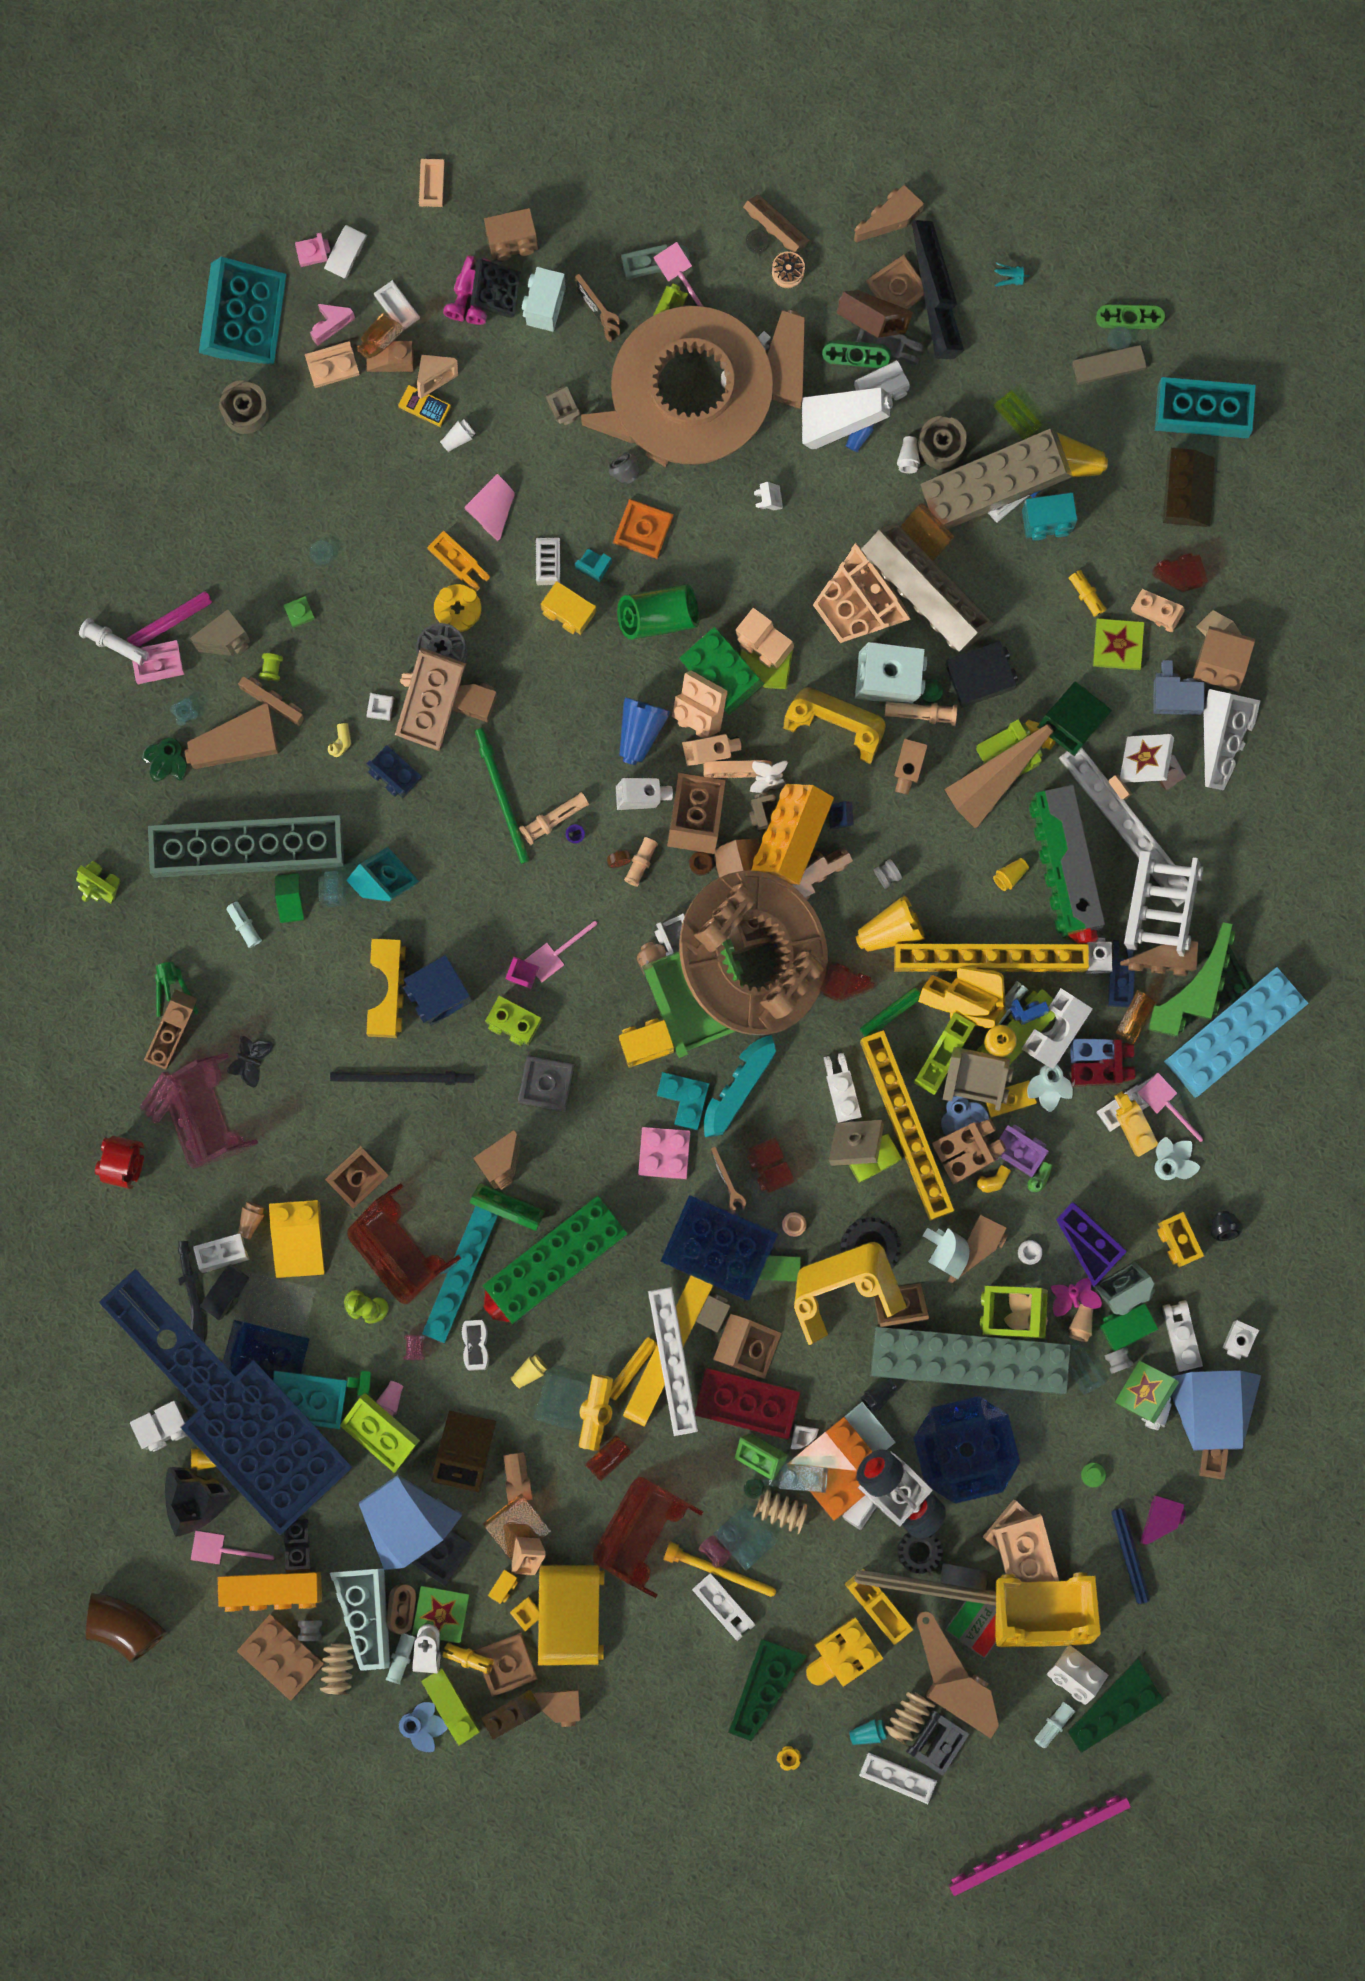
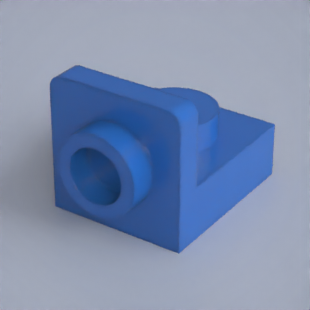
[1010,999,1049,1025]

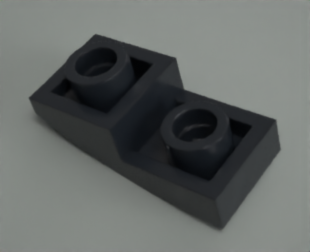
[200,1264,249,1320]
[284,1519,311,1573]

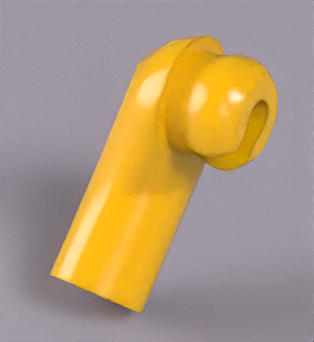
[977,1165,1011,1193]

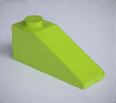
[421,1668,481,1745]

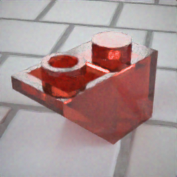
[1152,553,1208,592]
[819,963,875,1003]

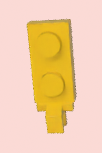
[1114,1091,1158,1157]

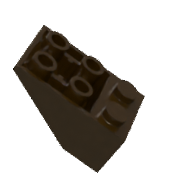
[431,1410,497,1493]

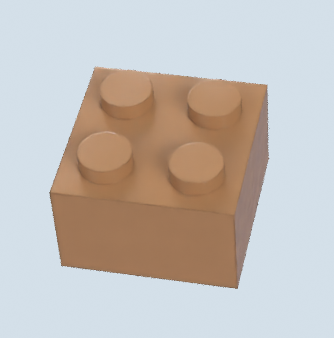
[484,208,538,261]

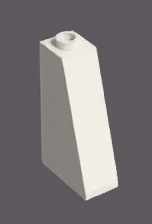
[802,388,893,449]

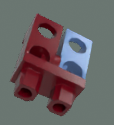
[1070,1039,1135,1087]

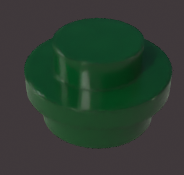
[920,679,943,703]

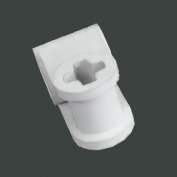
[413,1624,440,1673]

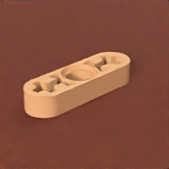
[703,760,772,778]

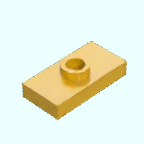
[985,1080,1037,1118]

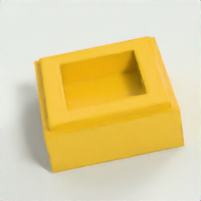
[510,1596,539,1631]

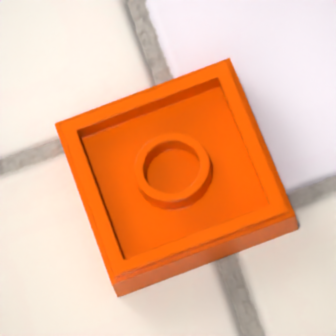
[613,499,674,559]

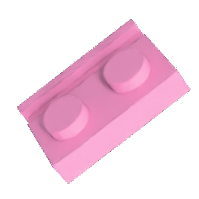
[132,640,184,684]

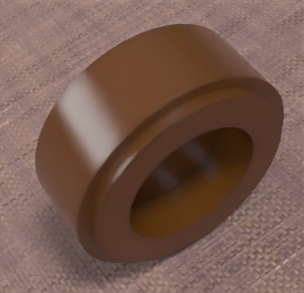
[606,850,632,868]
[689,851,713,876]

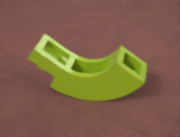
[914,1012,975,1095]

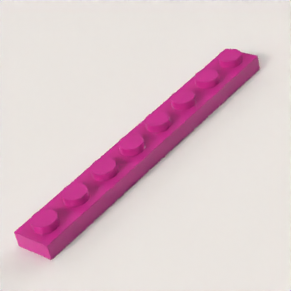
[948,1795,1131,1896]

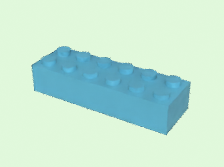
[1164,967,1309,1098]

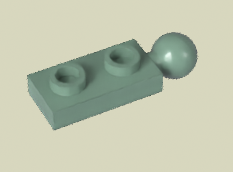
[621,245,690,280]

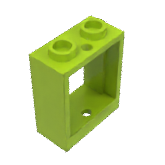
[980,1286,1048,1338]

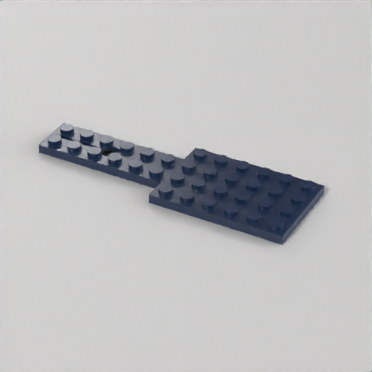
[99,1269,352,1535]

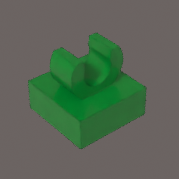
[346,1371,371,1396]

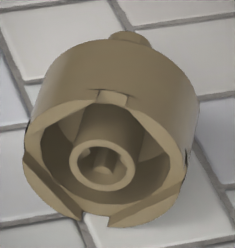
[219,380,269,434]
[918,416,966,470]

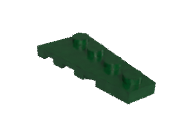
[728,1639,807,1741]
[1067,1658,1164,1753]

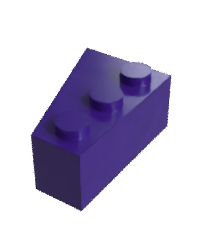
[1056,1201,1127,1287]

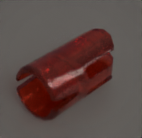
[585,1435,632,1482]

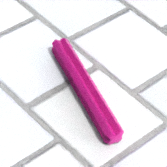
[127,592,212,647]

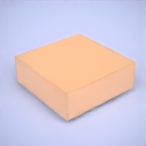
[1109,775,1132,799]

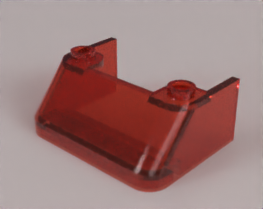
[347,1183,461,1304]
[593,1477,704,1599]

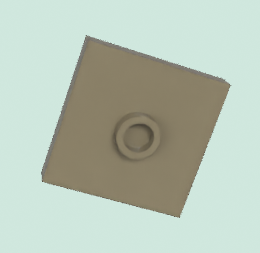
[829,1120,884,1166]

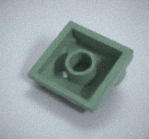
[1094,1261,1155,1315]

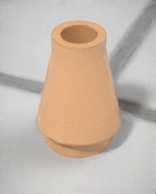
[1068,1304,1093,1342]

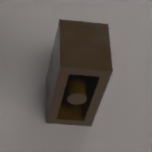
[481,1690,542,1740]

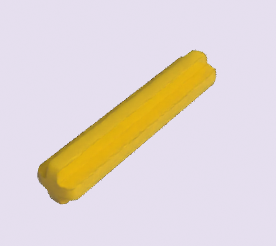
[610,1337,657,1400]

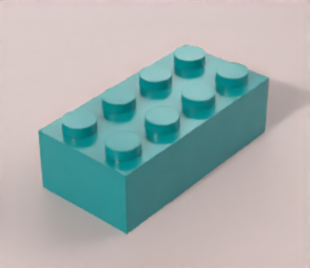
[1155,377,1256,438]

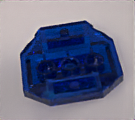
[913,1396,1020,1504]

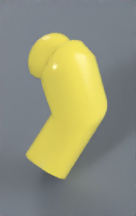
[328,723,351,757]

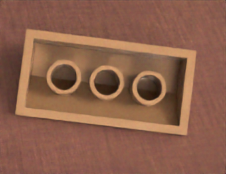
[474,1130,521,1190]

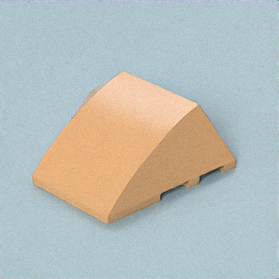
[813,543,911,643]

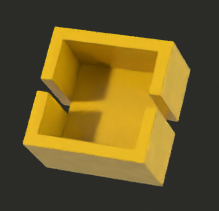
[619,1018,674,1068]

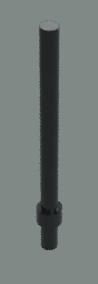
[330,1071,475,1085]

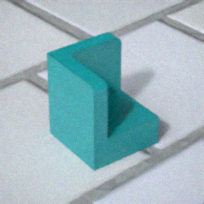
[575,549,612,583]

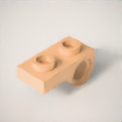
[1131,589,1185,632]

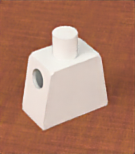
[616,778,673,810]

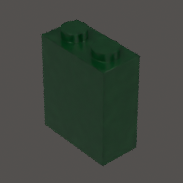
[1037,681,1112,757]

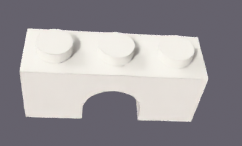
[1022,989,1092,1069]

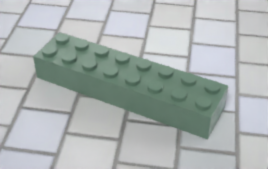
[148,815,344,878]
[870,1327,1070,1394]

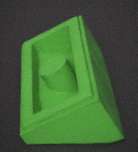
[735,1434,787,1480]

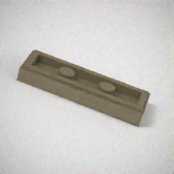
[1072,345,1146,385]

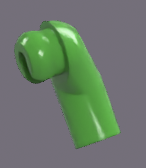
[1027,1161,1053,1192]

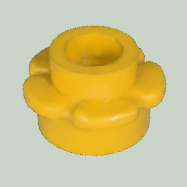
[777,1746,801,1771]

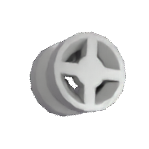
[873,859,902,889]
[1104,1347,1134,1374]

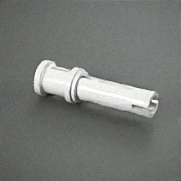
[79,618,148,665]

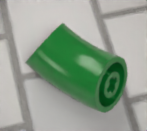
[617,584,699,640]

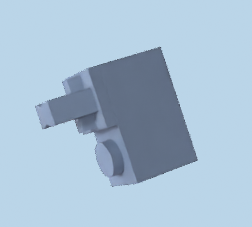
[1153,660,1204,715]

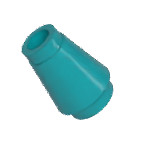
[849,1719,887,1745]

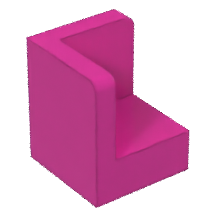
[505,957,539,989]

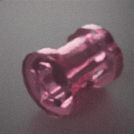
[403,1335,426,1360]
[699,1535,731,1568]

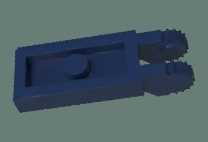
[1108,940,1135,1008]

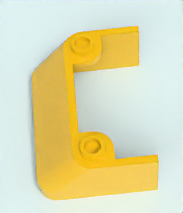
[794,1242,906,1345]

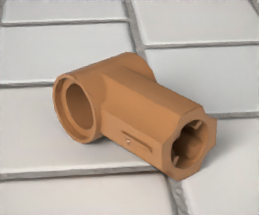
[503,1452,533,1503]

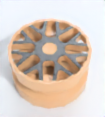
[772,252,805,288]

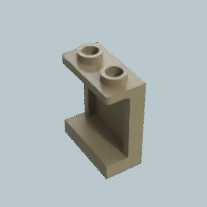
[943,1047,1014,1111]

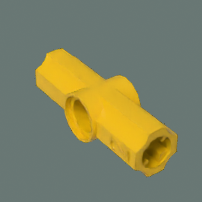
[579,1374,613,1451]

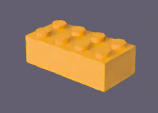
[751,784,834,885]
[218,1572,322,1612]

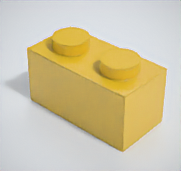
[488,1569,518,1604]

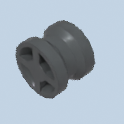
[298,1620,323,1641]

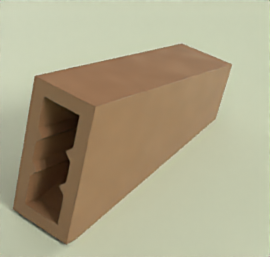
[767,310,804,409]
[185,703,278,769]

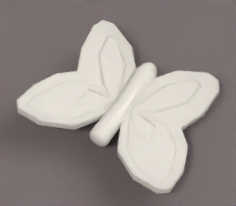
[750,761,788,793]

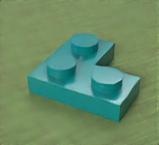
[657,1072,709,1131]

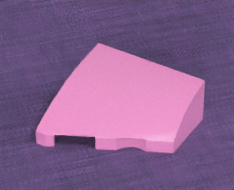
[465,474,515,541]

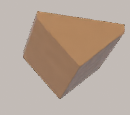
[713,838,760,877]
[325,1146,388,1209]
[874,1283,929,1328]

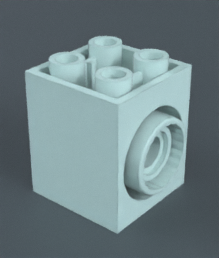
[855,642,927,704]

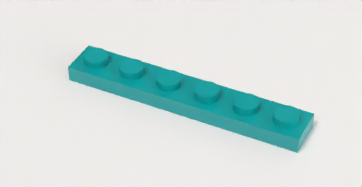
[422,1206,498,1344]

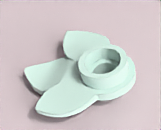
[1027,1065,1073,1112]
[1155,1137,1200,1180]

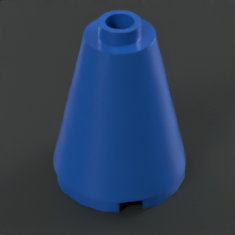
[619,697,670,766]

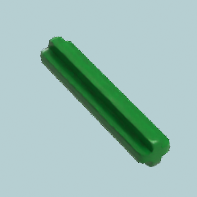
[860,988,921,1037]

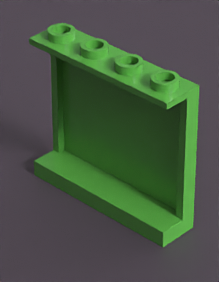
[642,938,749,1058]

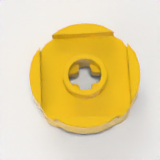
[434,584,481,632]

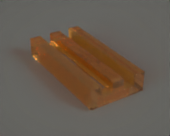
[1116,991,1155,1044]

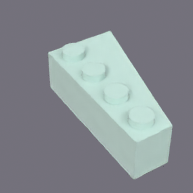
[330,1568,390,1670]

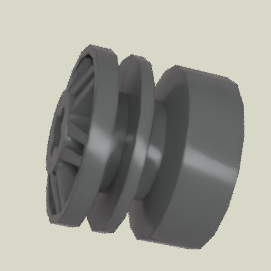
[416,623,468,663]

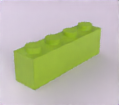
[977,989,1056,1064]

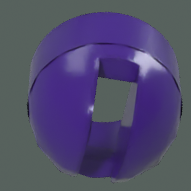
[565,824,585,843]

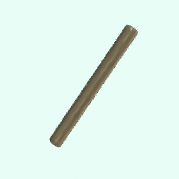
[855,1570,996,1605]

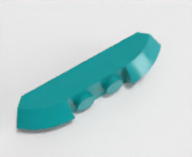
[704,1035,776,1137]

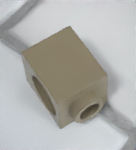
[696,1294,730,1333]

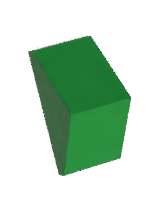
[275,873,304,923]

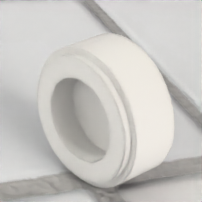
[1018,1240,1042,1265]

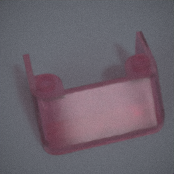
[162,1053,258,1169]

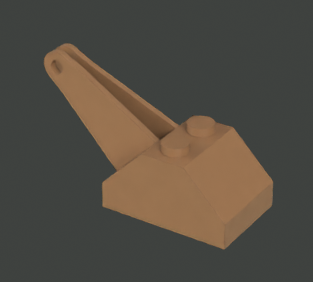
[917,1611,999,1738]

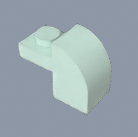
[923,1228,970,1279]

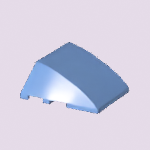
[1171,1371,1261,1450]
[359,1475,462,1570]

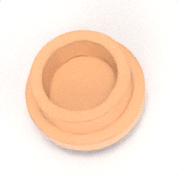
[782,1212,806,1237]

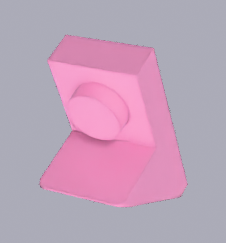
[310,304,355,346]

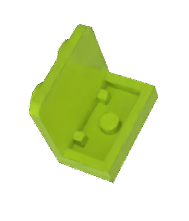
[976,719,1043,777]

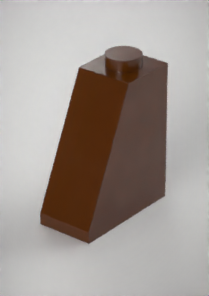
[836,290,913,338]

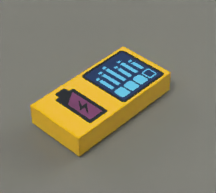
[398,385,451,427]

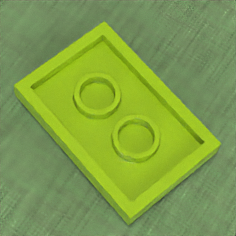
[340,1393,420,1473]

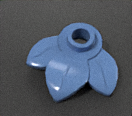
[941,1096,989,1135]
[399,1702,448,1752]

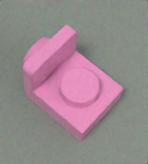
[295,233,331,267]

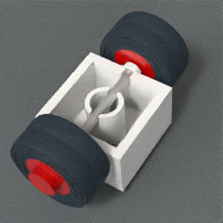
[857,1449,946,1538]

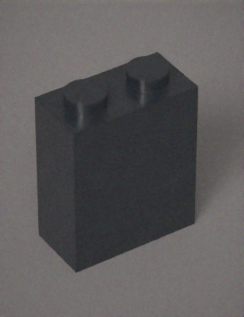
[945,641,1018,708]

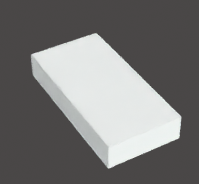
[374,280,420,332]

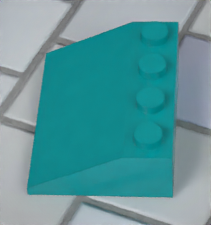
[199,257,286,365]

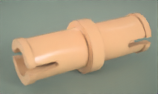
[624,837,658,887]

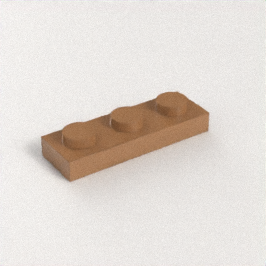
[743,194,810,253]
[238,676,304,727]

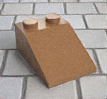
[667,773,725,854]

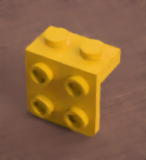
[950,966,1006,1028]

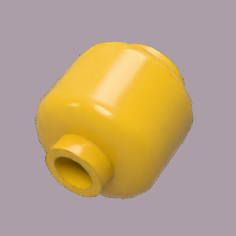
[984,1025,1017,1057]

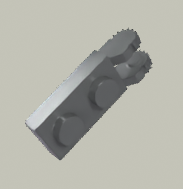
[856,328,924,365]

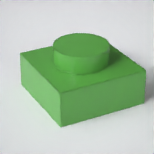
[284,596,315,628]

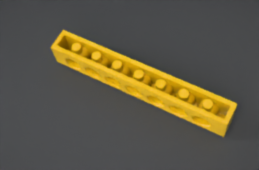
[894,944,1089,972]
[860,1030,954,1221]

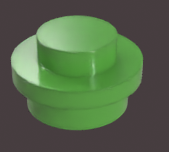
[1081,1463,1106,1487]

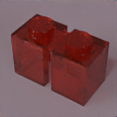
[746,1137,795,1195]

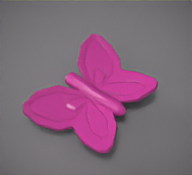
[1051,1278,1102,1317]

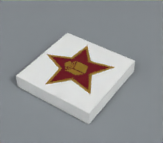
[1120,734,1174,783]

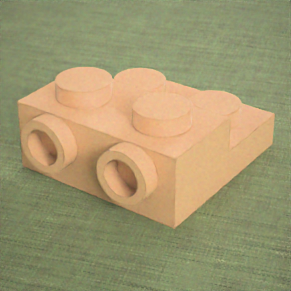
[672,671,727,738]

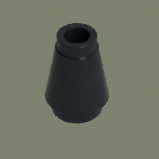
[861,1379,898,1413]

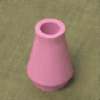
[376,1381,403,1417]

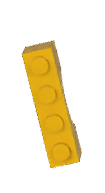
[366,939,406,1038]

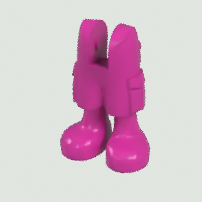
[443,255,491,325]

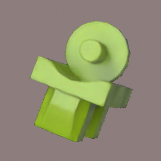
[76,861,120,904]

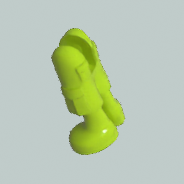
[344,1290,389,1324]

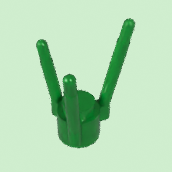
[155,962,199,1017]

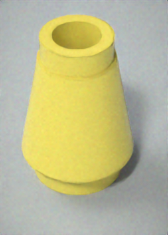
[511,1354,548,1389]

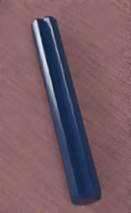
[1112,1508,1150,1604]

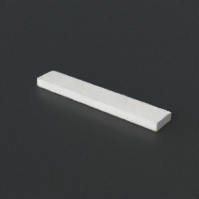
[648,1287,698,1436]

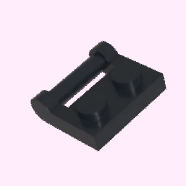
[906,1710,969,1776]

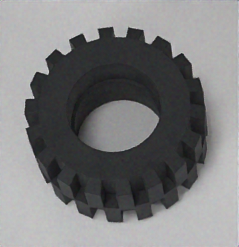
[840,1217,902,1269]

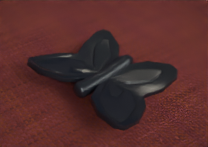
[227,1036,273,1088]

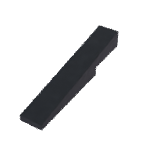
[912,220,964,359]

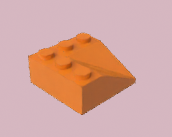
[787,1417,873,1521]

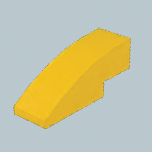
[918,975,999,1016]
[845,1569,913,1645]

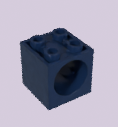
[403,955,472,1026]

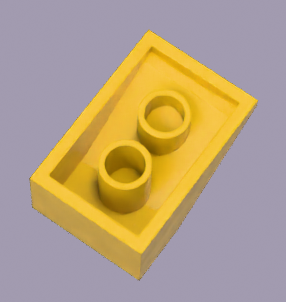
[269,1200,325,1278]

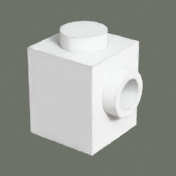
[1086,938,1112,973]

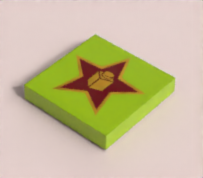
[1093,619,1144,670]

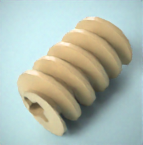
[753,1489,807,1535]
[320,1643,354,1695]
[885,1692,936,1747]

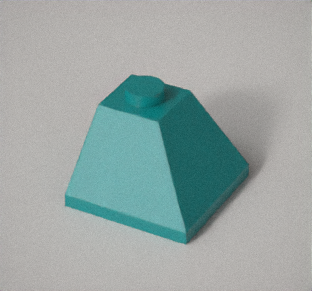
[346,847,419,901]

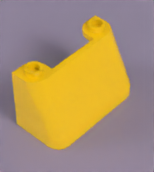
[783,687,886,764]
[538,1565,604,1665]
[996,1572,1101,1647]

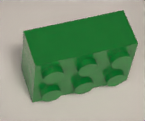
[679,627,765,715]

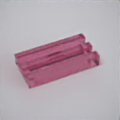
[139,1071,182,1124]

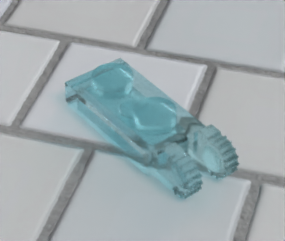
[762,1464,828,1493]

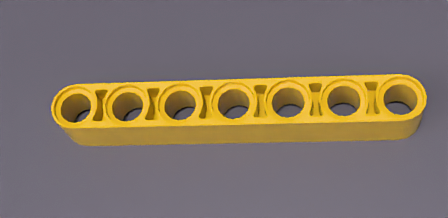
[623,1265,718,1427]

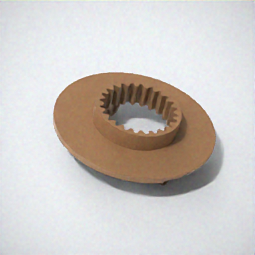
[611,306,773,464]
[679,870,828,1035]

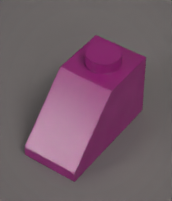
[1140,1496,1187,1545]

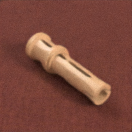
[885,701,957,726]
[519,792,589,845]

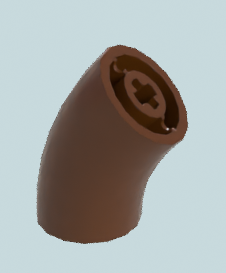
[86,1593,167,1663]

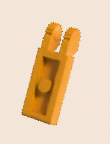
[427,531,490,592]

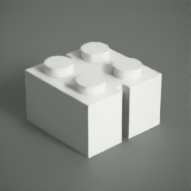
[129,1401,188,1452]

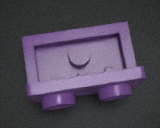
[998,1125,1049,1177]

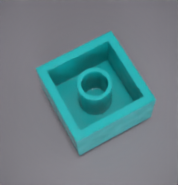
[1022,493,1077,541]

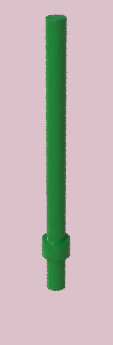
[475,728,530,864]

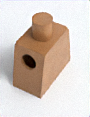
[894,739,927,795]

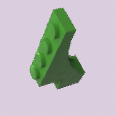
[1148,922,1235,1036]

